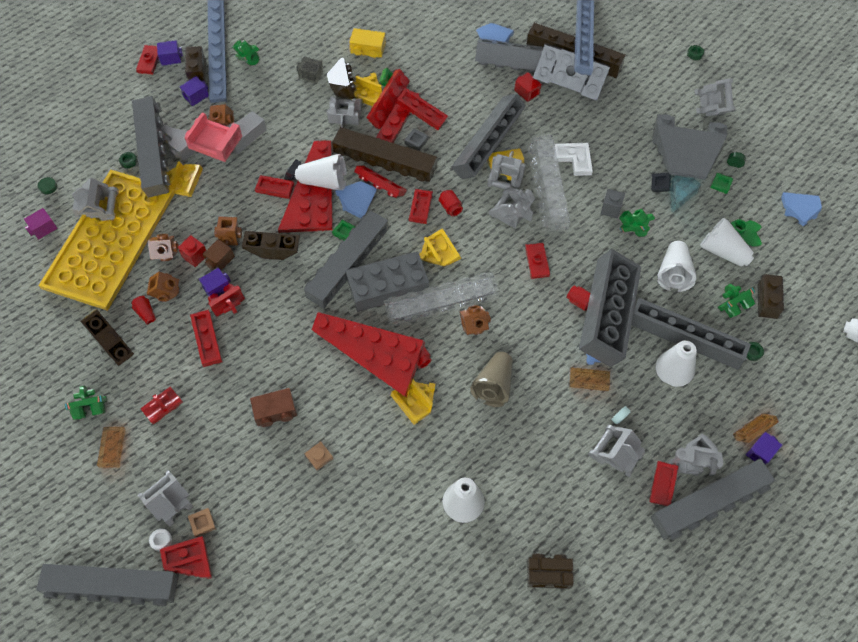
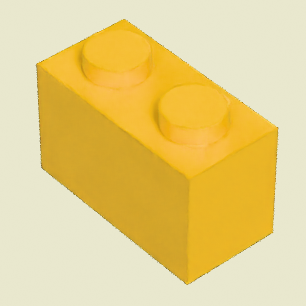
[349,28,386,58]

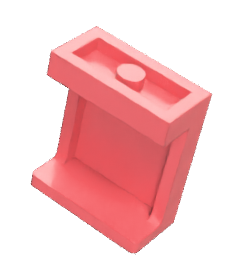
[185,112,242,162]

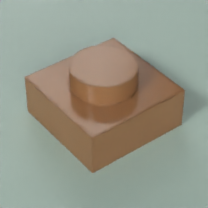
[304,441,333,470]
[188,508,216,537]

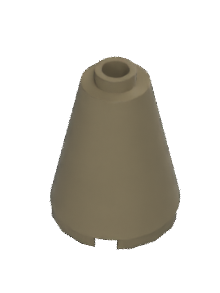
[470,352,513,407]

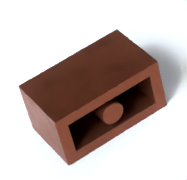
[250,388,297,427]

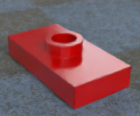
[136,45,159,75]
[255,175,295,199]
[409,189,433,224]
[525,243,550,279]
[649,461,679,506]

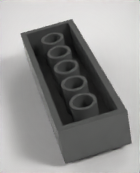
[579,249,641,367]

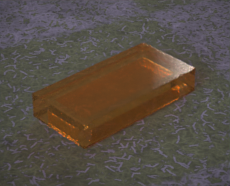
[569,367,610,391]
[733,413,779,443]
[97,427,125,468]

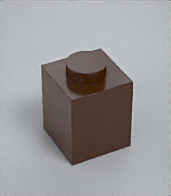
[203,239,235,270]

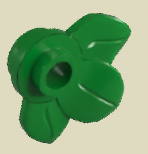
[731,219,762,247]

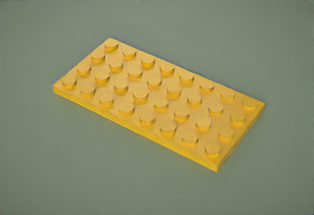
[38,169,175,311]

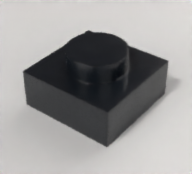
[284,159,302,181]
[651,172,671,193]

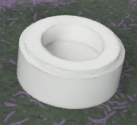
[149,529,172,551]

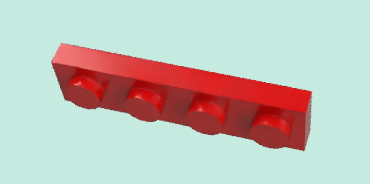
[366,69,410,129]
[376,91,420,143]

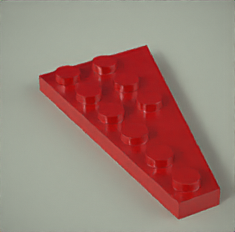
[278,140,333,233]
[311,312,425,398]

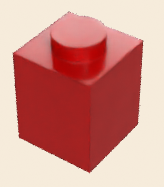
[514,72,541,102]
[178,235,206,268]

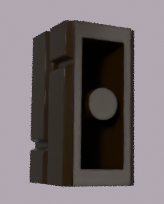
[185,46,206,83]
[757,274,784,319]
[527,554,574,589]

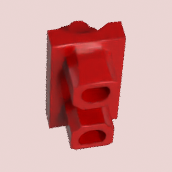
[208,283,245,317]
[140,386,183,425]

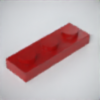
[396,88,448,131]
[354,165,407,198]
[190,309,222,368]

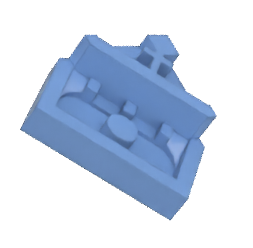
[476,23,514,42]
[335,181,377,218]
[781,192,822,226]

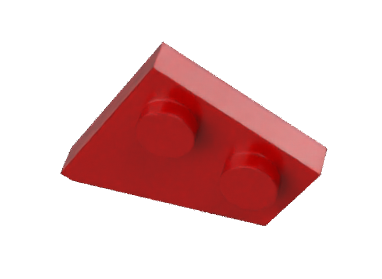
[160,536,212,579]

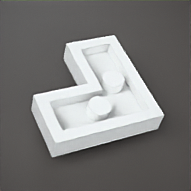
[553,143,593,176]

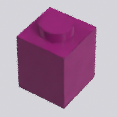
[24,208,58,240]

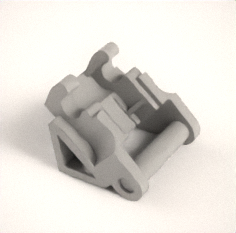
[695,78,736,116]
[327,96,362,128]
[487,151,526,190]
[72,178,119,221]
[489,187,535,228]
[588,425,645,477]
[668,434,723,476]
[138,470,193,527]

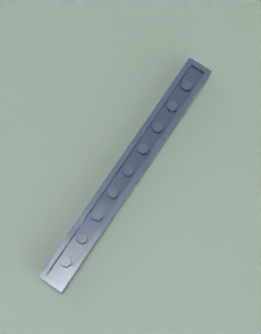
[208,0,227,103]
[574,0,594,76]

